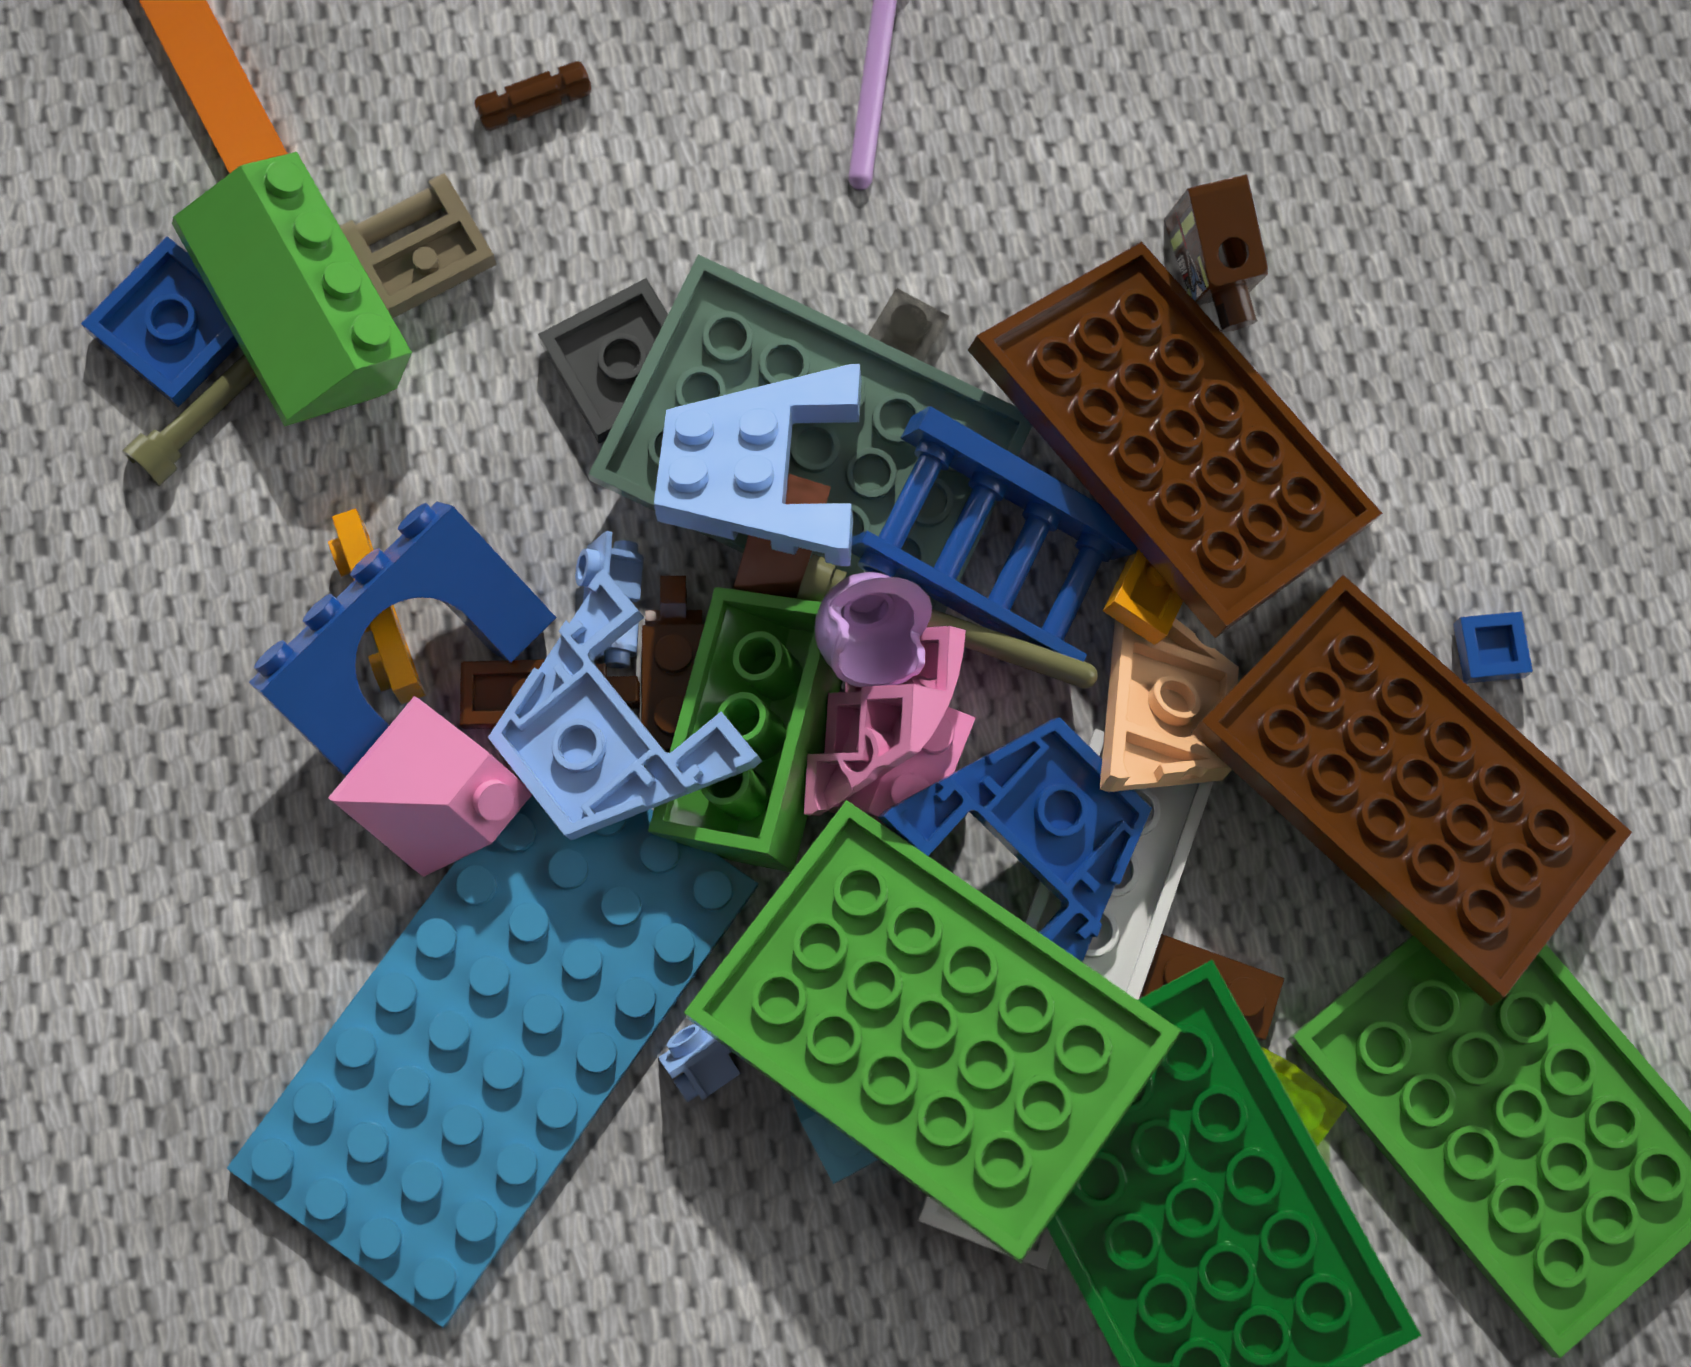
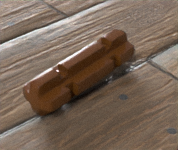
[474,61,592,131]

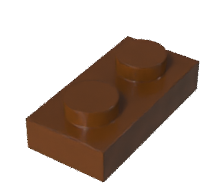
[1139,934,1285,1042]

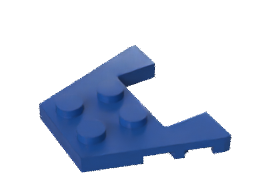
[878,717,1152,962]

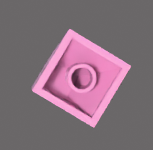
[328,696,532,877]

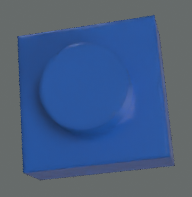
[1453,611,1533,684]

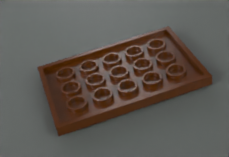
[968,242,1383,638]
[1191,575,1632,1006]

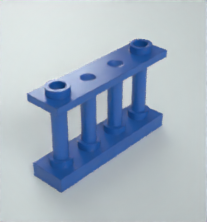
[851,406,1138,661]

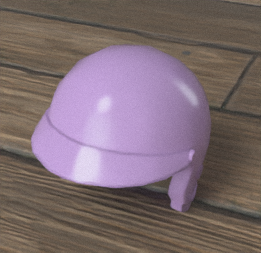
[815,572,932,687]

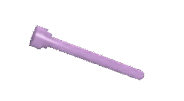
[848,0,897,190]

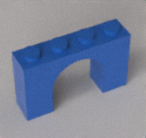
[249,501,557,777]

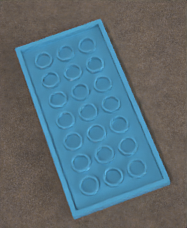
[226,777,758,1328]

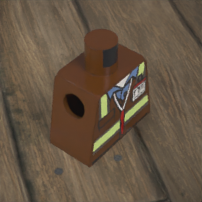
[1164,174,1268,332]

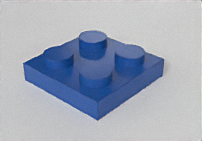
[81,236,239,407]

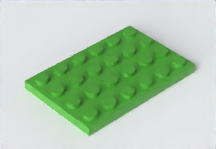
[683,800,1181,1264]
[1288,935,1691,1358]

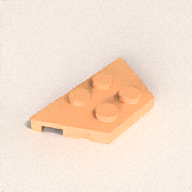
[1099,618,1239,792]

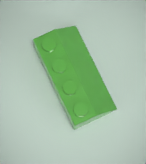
[172,152,412,427]
[648,587,843,872]

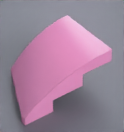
[804,626,966,816]

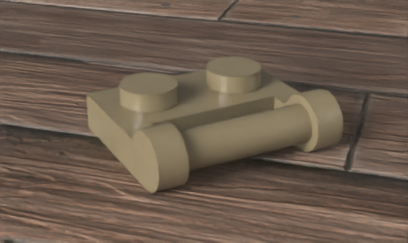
[340,173,496,318]

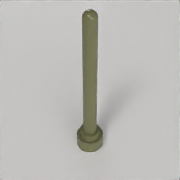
[122,354,257,486]
[797,554,1098,688]

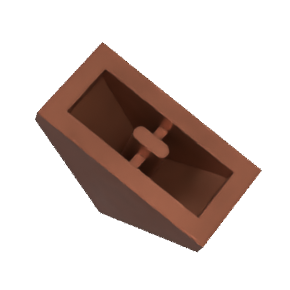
[733,473,831,599]

